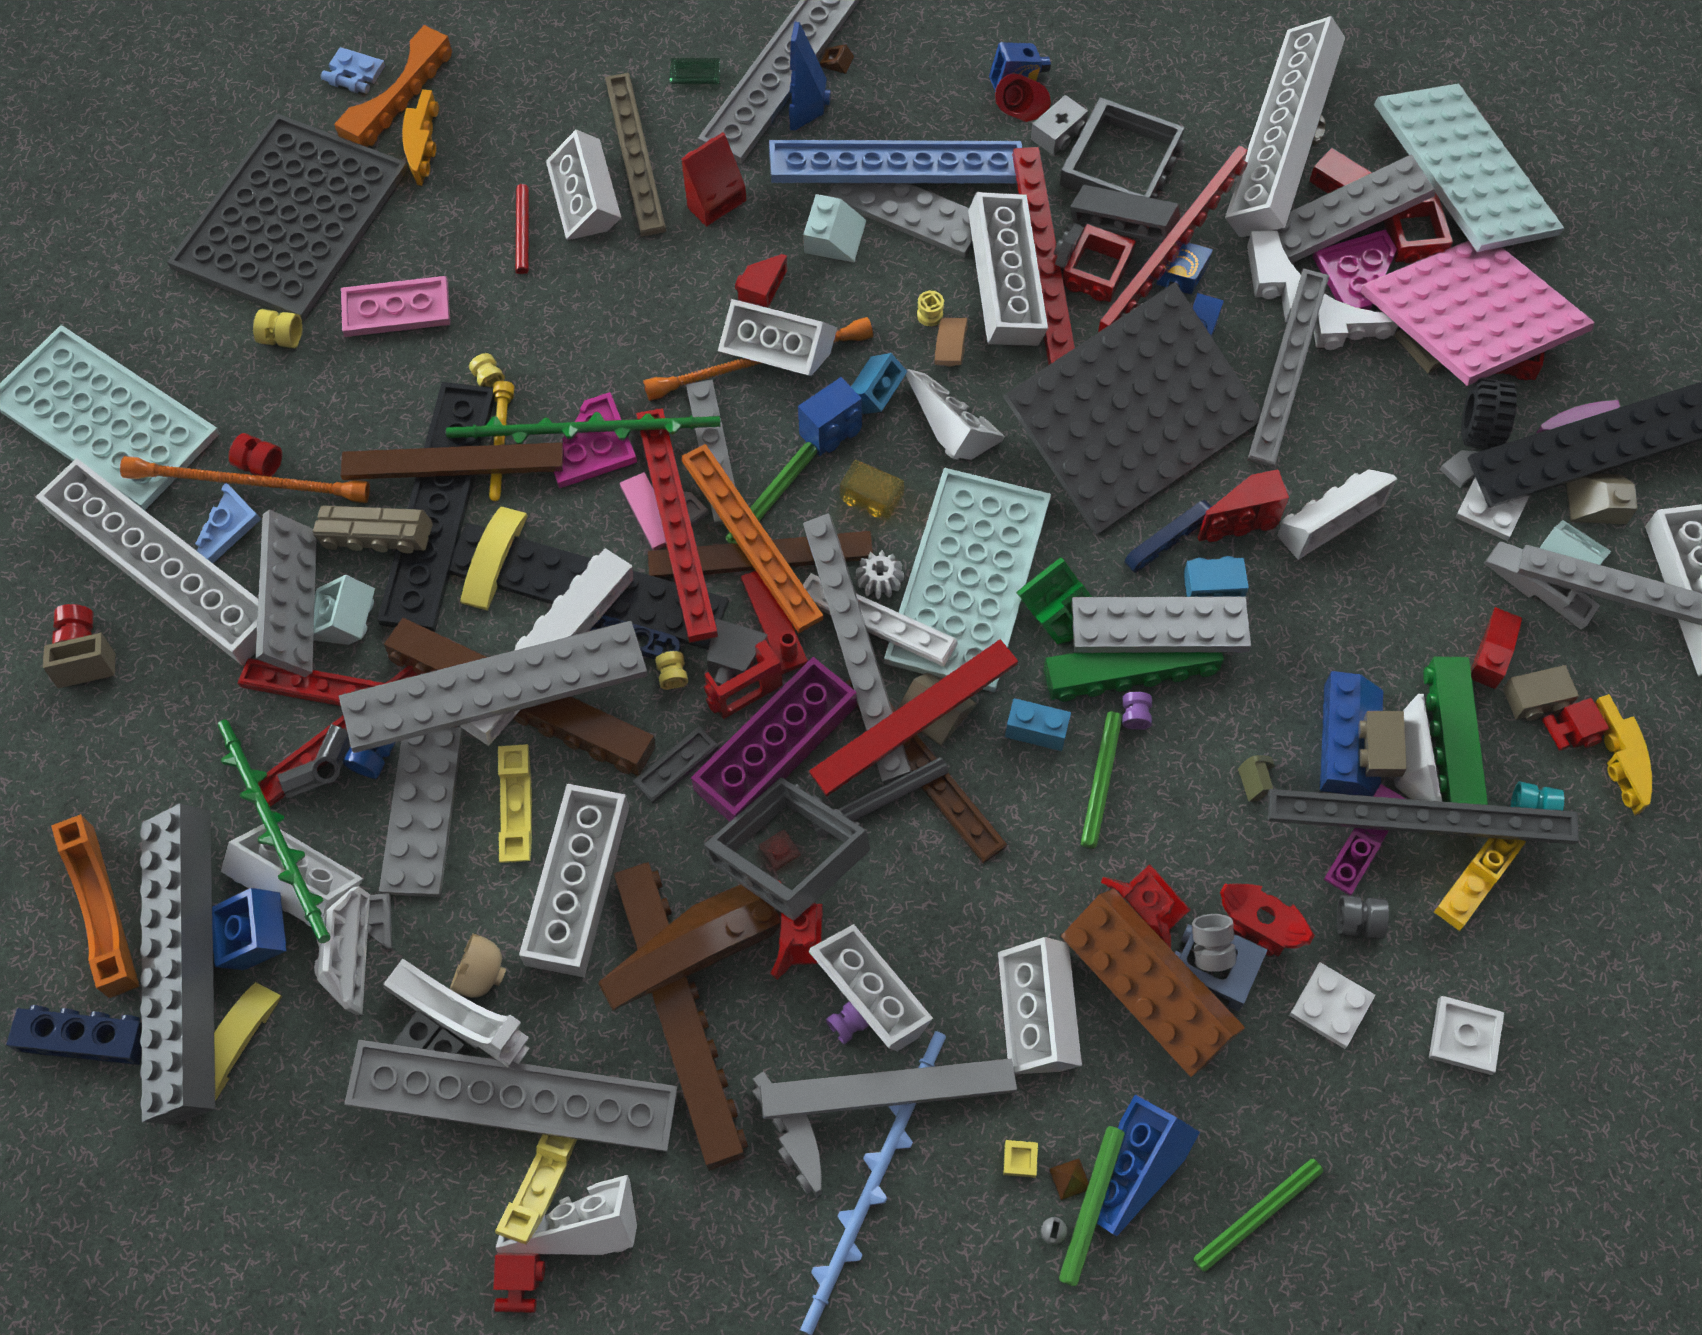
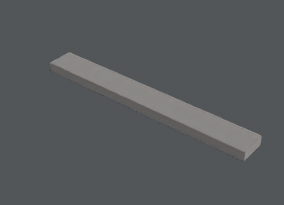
[1247,268,1329,467]
[760,1058,1017,1119]

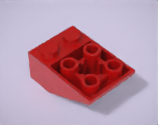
[681,132,747,227]
[1198,469,1289,542]

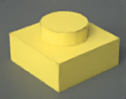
[1003,1140,1038,1178]

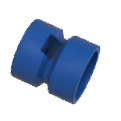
[342,742,396,779]

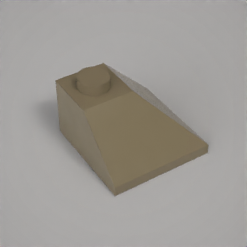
[1566,474,1638,524]

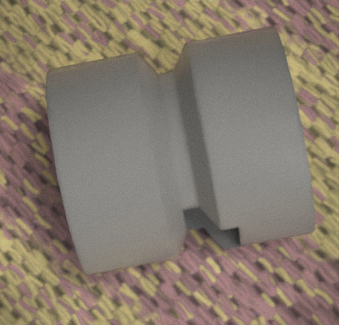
[1192,914,1236,971]

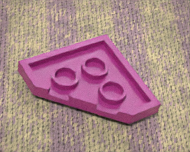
[1313,229,1397,310]
[553,392,637,488]

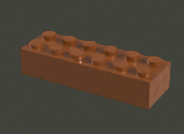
[1061,889,1245,1077]

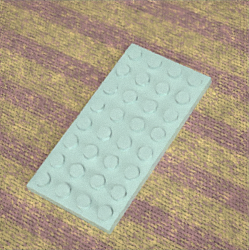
[1374,83,1564,252]
[0,325,220,511]
[884,468,1051,692]

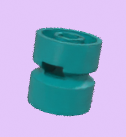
[1511,781,1565,811]

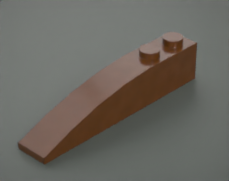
[598,884,781,1011]

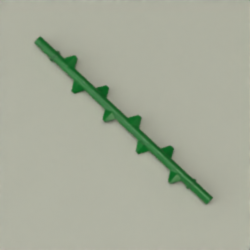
[446,412,721,444]
[217,719,331,943]

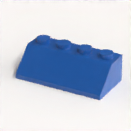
[1320,671,1383,797]

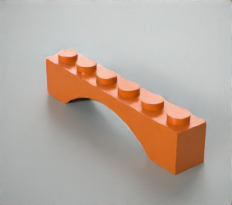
[334,25,452,147]
[51,814,140,998]

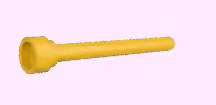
[489,381,515,501]

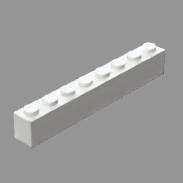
[460,548,634,746]

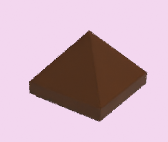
[1049,1158,1089,1200]

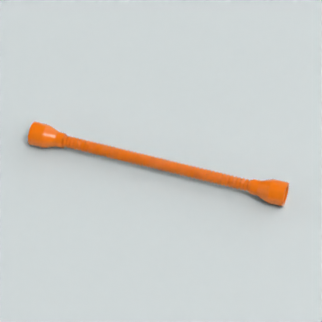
[643,317,873,401]
[120,456,370,503]

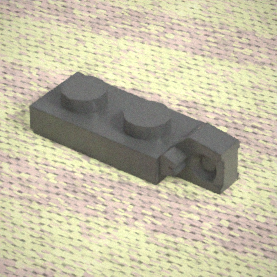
[1054,223,1085,268]

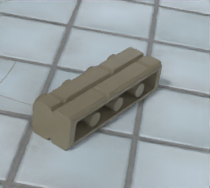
[313,506,433,553]

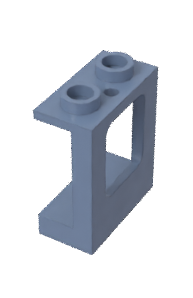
[1175,924,1267,1011]

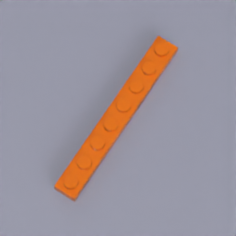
[682,444,823,633]

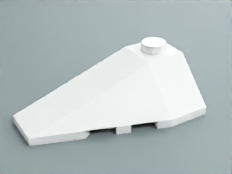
[906,369,1005,460]
[496,1175,637,1255]

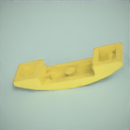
[460,507,528,611]
[498,744,532,863]
[214,982,282,1101]
[495,1134,577,1245]

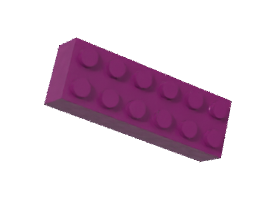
[691,657,857,822]

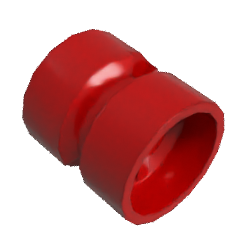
[229,433,282,477]
[52,604,94,644]

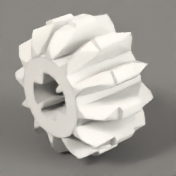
[856,550,904,599]

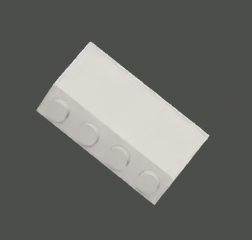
[546,130,621,240]
[718,299,837,376]
[1277,469,1397,560]
[221,824,364,927]
[809,924,933,1052]
[998,937,1082,1074]

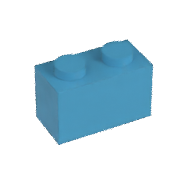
[851,353,908,414]
[1183,556,1249,597]
[1005,698,1071,751]

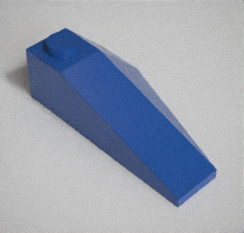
[789,21,831,130]
[1097,1095,1200,1236]

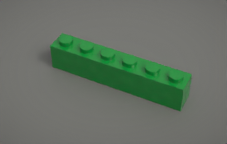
[1044,652,1224,702]
[1423,657,1488,805]

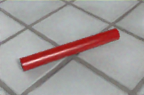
[515,184,529,274]

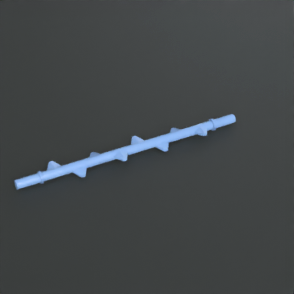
[800,1031,946,1335]

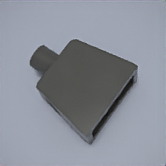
[707,618,768,686]

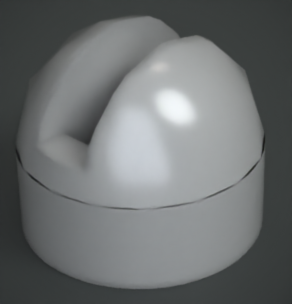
[1041,1217,1067,1245]

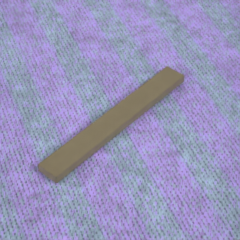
[605,73,666,237]

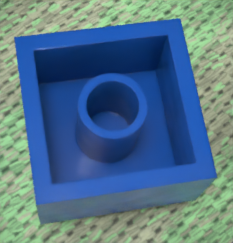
[798,377,862,456]
[212,888,287,970]

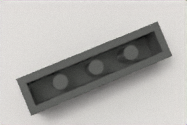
[1070,185,1181,243]

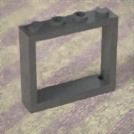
[1059,98,1186,199]
[704,777,871,921]

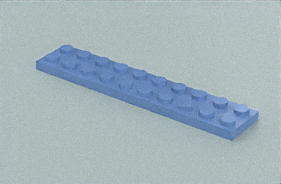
[769,140,1022,184]

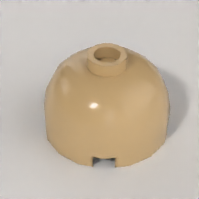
[450,933,506,998]

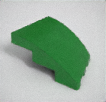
[1016,557,1092,644]

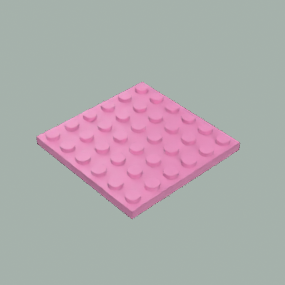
[1361,241,1595,386]

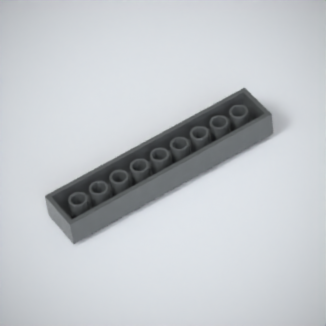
[140,803,215,1125]

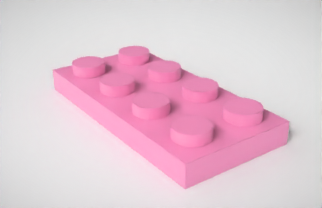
[341,276,450,337]

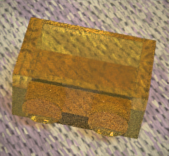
[840,459,904,519]

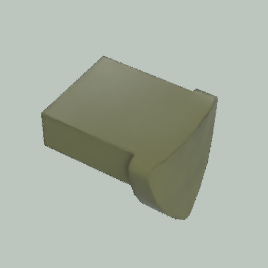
[1238,755,1275,802]

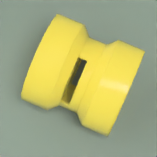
[917,290,944,326]
[469,353,505,388]
[655,651,688,690]

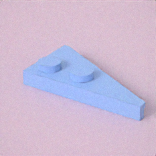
[195,483,261,563]

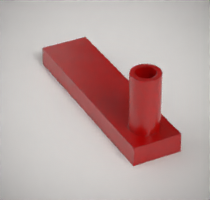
[741,571,808,674]

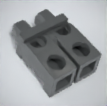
[392,1010,470,1055]

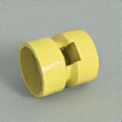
[253,309,302,348]

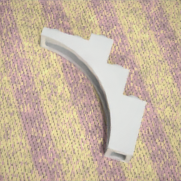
[1247,231,1398,350]
[383,959,530,1068]

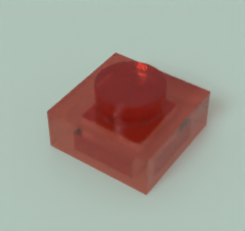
[759,829,801,871]

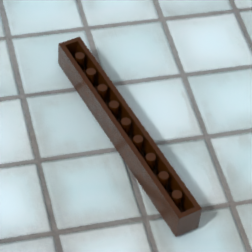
[384,618,656,776]
[614,862,748,1171]

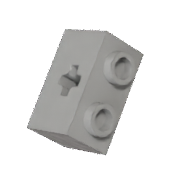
[1031,95,1088,155]

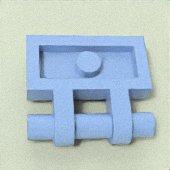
[321,47,385,94]

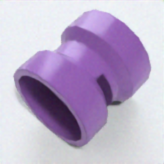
[1122,692,1152,730]
[826,1001,869,1044]

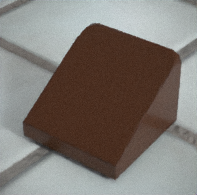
[819,44,854,74]

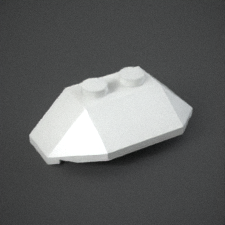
[1390,694,1442,802]
[314,886,370,1015]

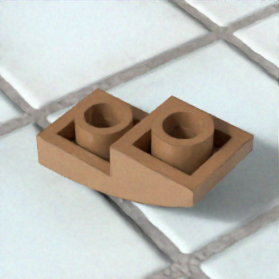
[935,318,968,367]

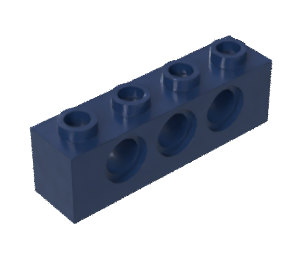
[6,1005,142,1065]

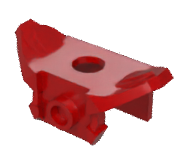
[1101,864,1191,948]
[770,880,823,980]
[1220,883,1315,957]

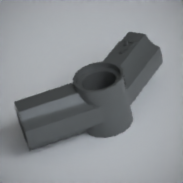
[277,724,350,799]

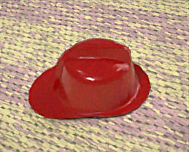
[995,73,1051,122]

